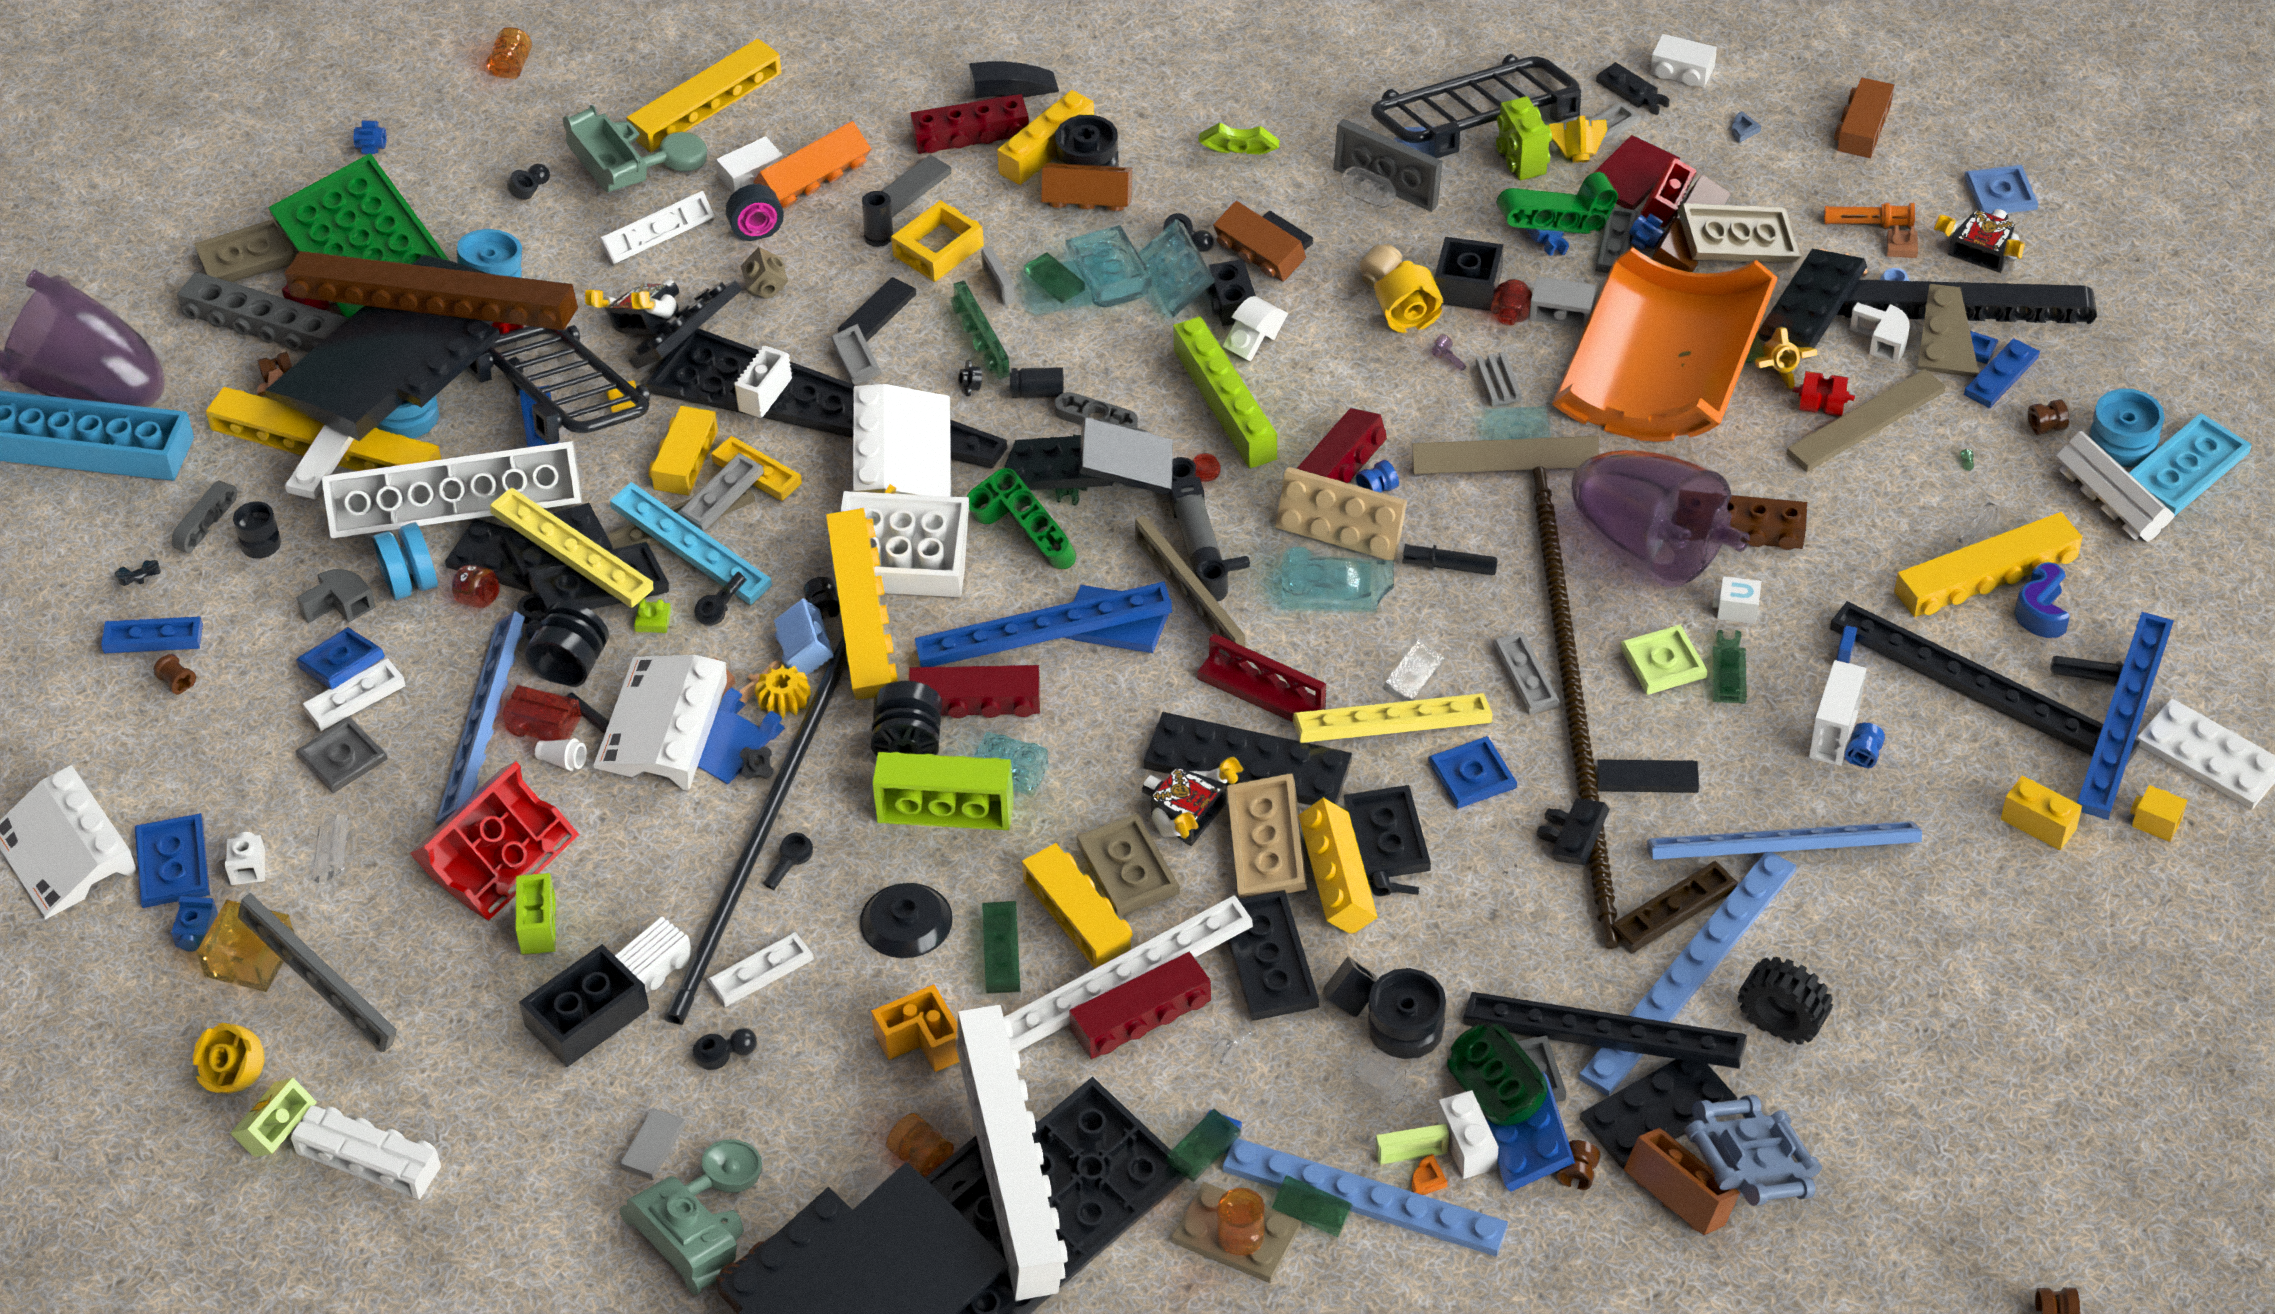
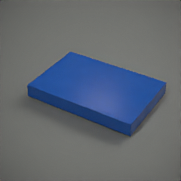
[1062,585,1172,653]
[135,813,210,908]

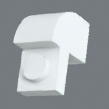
[1222,296,1288,362]
[1850,302,1910,364]

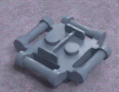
[1684,1094,1822,1206]

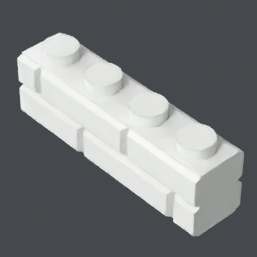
[2056,431,2175,542]
[291,1105,441,1200]

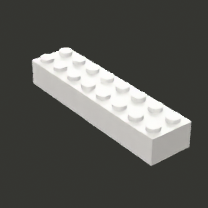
[321,441,583,538]
[955,1005,1068,1301]

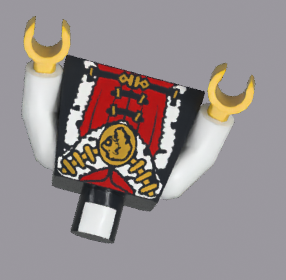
[1934,209,2025,273]
[585,280,679,335]
[1142,757,1243,846]

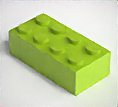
[873,752,1014,831]

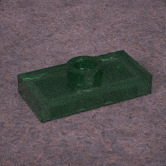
[1024,252,1085,303]
[1166,1109,1241,1183]
[1272,1175,1353,1238]

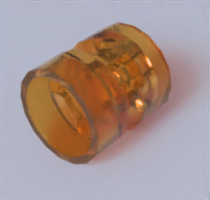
[486,27,532,79]
[886,1113,954,1178]
[1217,1187,1265,1256]

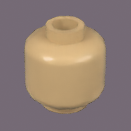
[1360,244,1403,288]

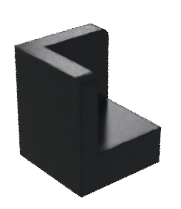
[1324,956,1378,1017]

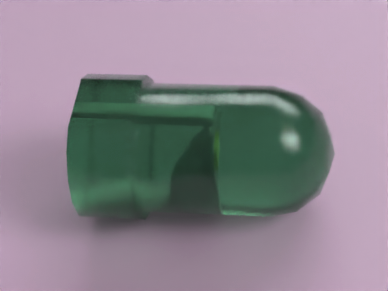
[1960,449,1974,471]

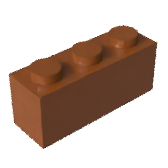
[1834,77,1895,159]
[1041,163,1133,211]
[1213,200,1307,282]
[1624,1128,1741,1236]

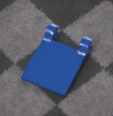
[698,687,785,785]

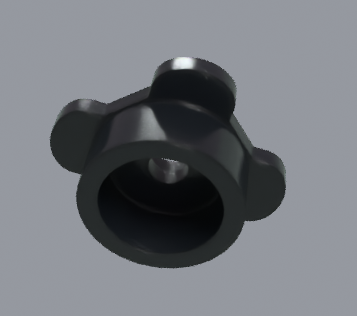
[958,360,982,396]
[739,746,774,779]

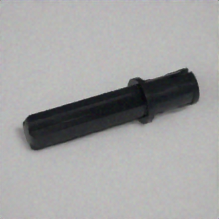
[1402,543,1498,575]
[2050,656,2124,686]

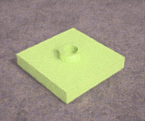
[1620,624,1707,695]

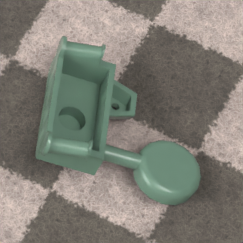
[563,105,708,192]
[619,1139,762,1296]

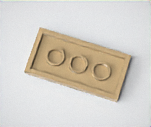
[1275,467,1407,561]
[1227,774,1307,899]

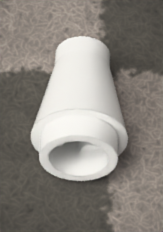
[535,739,587,771]

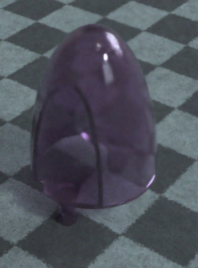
[0,269,165,407]
[1571,450,1750,587]

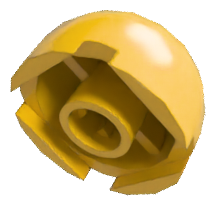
[193,1022,265,1094]

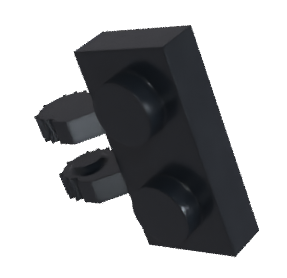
[1536,798,1610,866]

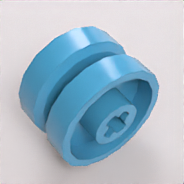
[457,229,522,278]
[2089,388,2165,467]
[375,395,440,438]
[372,522,438,601]

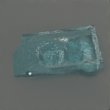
[1065,225,1152,307]
[1281,546,1394,612]

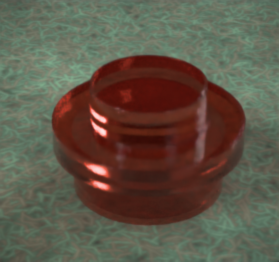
[1193,453,1221,482]

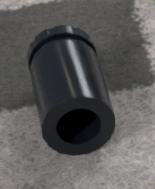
[862,191,893,247]
[1010,367,1064,398]

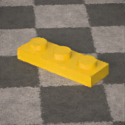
[711,435,802,501]

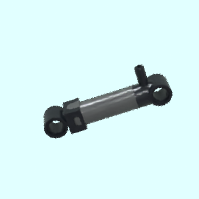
[1168,457,1250,602]

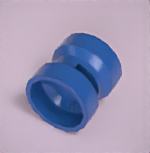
[1356,460,1399,493]
[1844,722,1885,769]

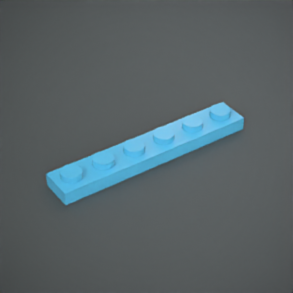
[610,482,772,606]

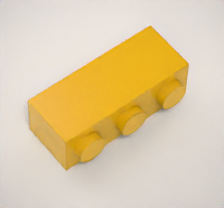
[648,406,718,496]

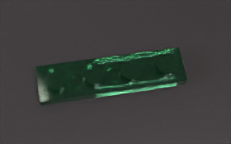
[951,280,1010,379]

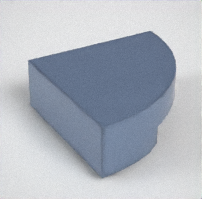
[1732,111,1761,143]

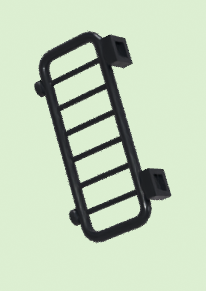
[1371,54,1581,158]
[467,325,650,444]

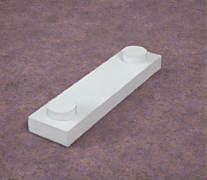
[599,191,715,265]
[285,425,354,499]

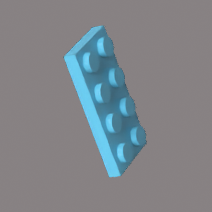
[2129,413,2252,517]

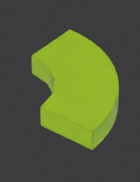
[1198,122,1280,155]

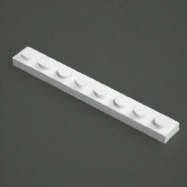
[1004,895,1253,1051]

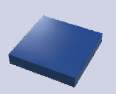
[296,627,385,690]
[1428,736,1517,809]

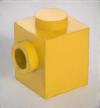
[2130,785,2188,842]

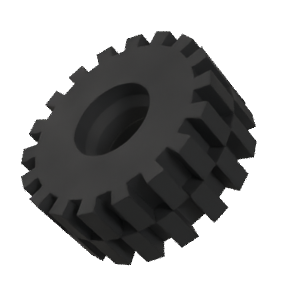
[1737,957,1833,1045]

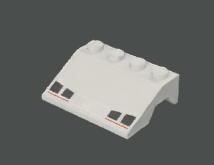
[594,655,727,791]
[0,765,137,919]

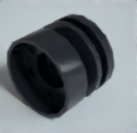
[525,602,609,687]
[871,681,942,757]

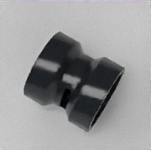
[803,577,840,620]

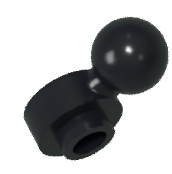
[507,163,550,199]
[1163,213,1214,252]
[517,593,545,641]
[693,1028,757,1070]

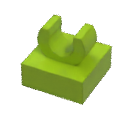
[634,599,672,633]

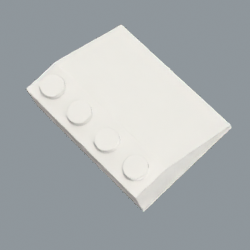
[853,384,951,497]
[832,491,969,597]

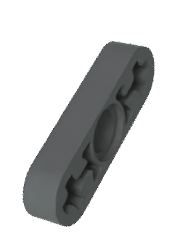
[1055,392,1138,429]
[172,480,237,553]

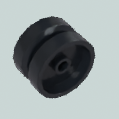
[1055,115,1119,167]
[1368,968,1446,1059]

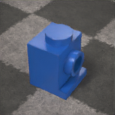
[171,896,219,952]

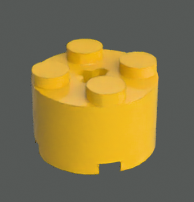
[1374,261,1443,333]

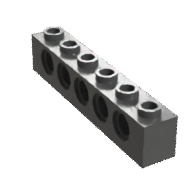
[177,272,348,352]

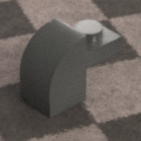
[296,569,376,623]

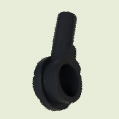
[694,571,747,626]
[763,832,813,890]

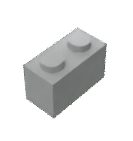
[1530,276,1596,328]

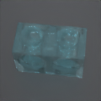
[973,731,1049,796]

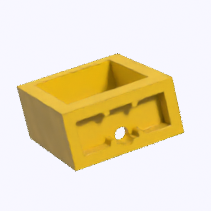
[891,200,984,282]

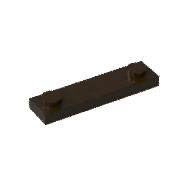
[1610,860,1738,954]

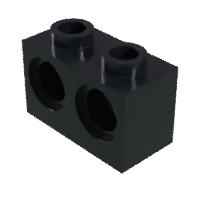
[1204,259,1256,326]

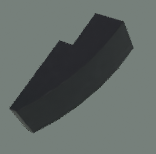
[969,61,1059,99]

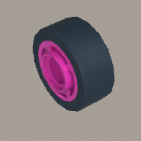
[725,184,784,241]

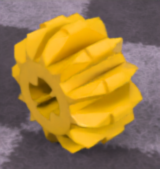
[755,664,811,719]

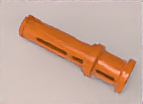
[1824,203,1915,229]

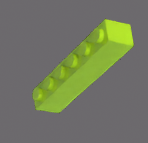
[1173,316,1277,469]

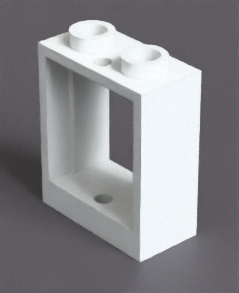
[1809,660,1867,766]

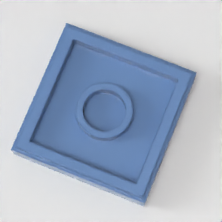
[1964,165,2039,214]

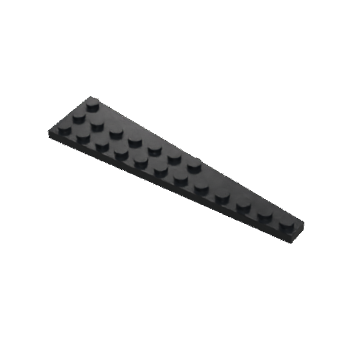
[645,328,1008,468]

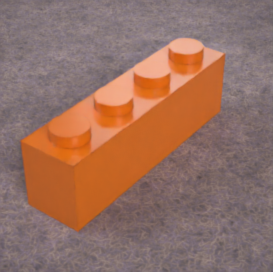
[753,121,872,209]

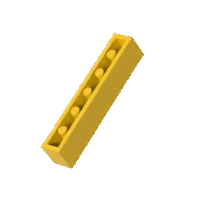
[626,38,782,153]
[826,508,898,700]
[1894,512,2083,618]

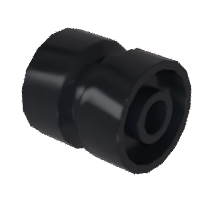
[233,501,281,559]

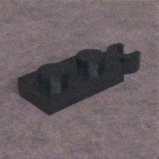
[1596,62,1670,115]

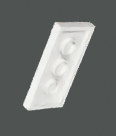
[2137,698,2275,809]

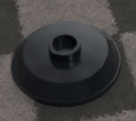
[860,883,953,958]

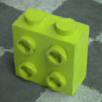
[1496,96,1552,181]

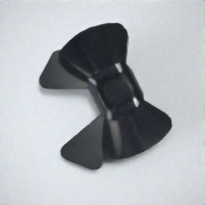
[115,560,161,586]

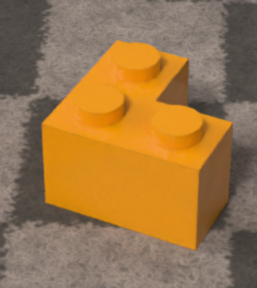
[871,984,959,1072]

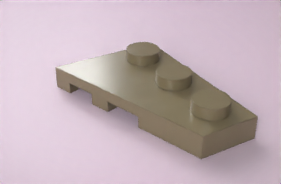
[1917,284,1979,378]

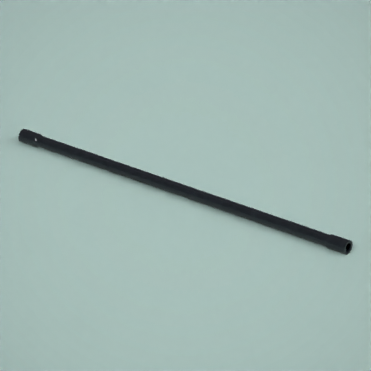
[664,632,848,1025]

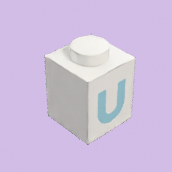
[1712,576,1762,624]

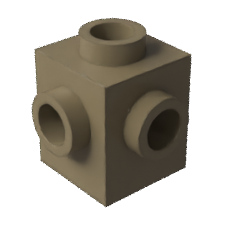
[741,247,788,299]

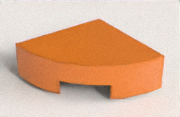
[1411,1154,1448,1195]

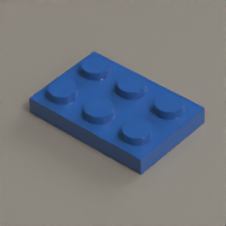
[1484,1071,1575,1192]

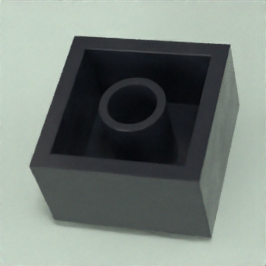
[1434,237,1504,311]

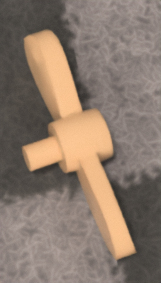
[739,660,782,703]

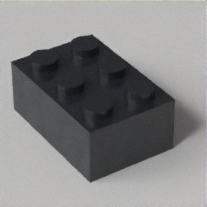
[519,944,650,1067]

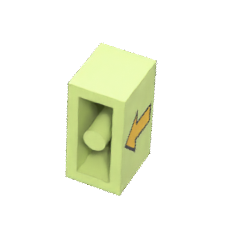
[230,1077,316,1157]

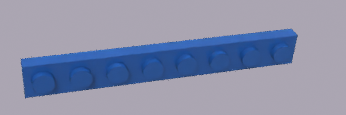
[915,581,1172,667]
[2077,612,2174,820]

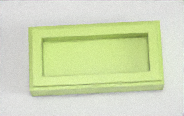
[1375,1124,1449,1165]

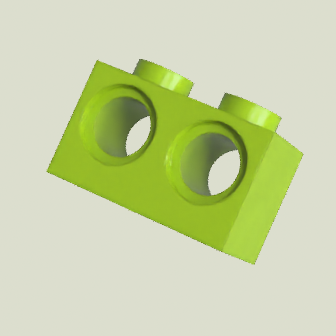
[516,873,556,955]

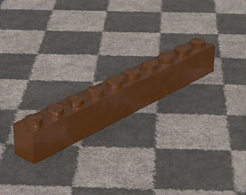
[284,251,578,330]

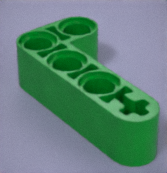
[1496,172,1618,234]
[967,468,1076,569]

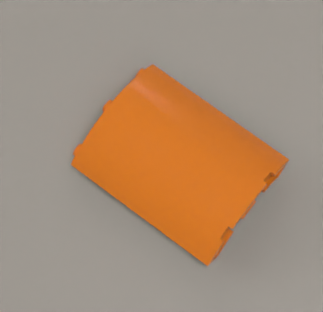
[1552,247,1778,442]

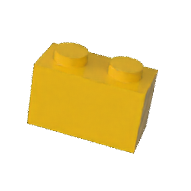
[2000,775,2082,850]

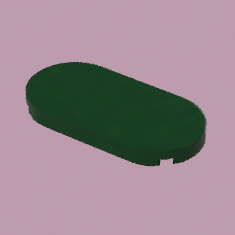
[1447,1024,1548,1126]

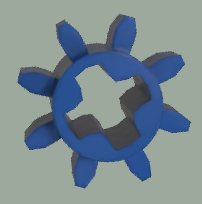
[353,120,387,154]
[1629,214,1665,250]

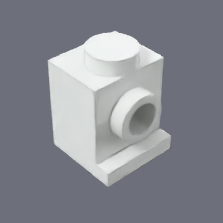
[225,832,265,885]

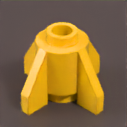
[1549,116,1607,163]
[1755,327,1817,389]

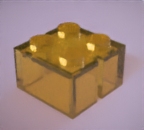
[196,899,295,992]

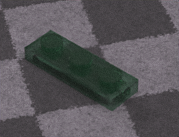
[982,901,1021,994]

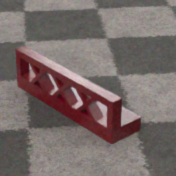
[1197,633,1326,722]

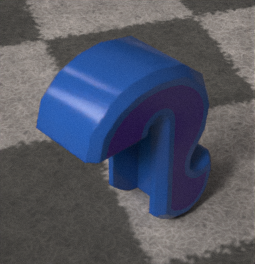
[2014,562,2070,638]

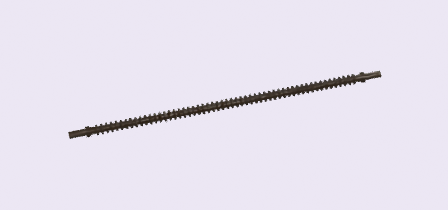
[1533,466,1618,949]

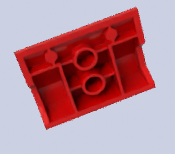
[410,761,580,921]

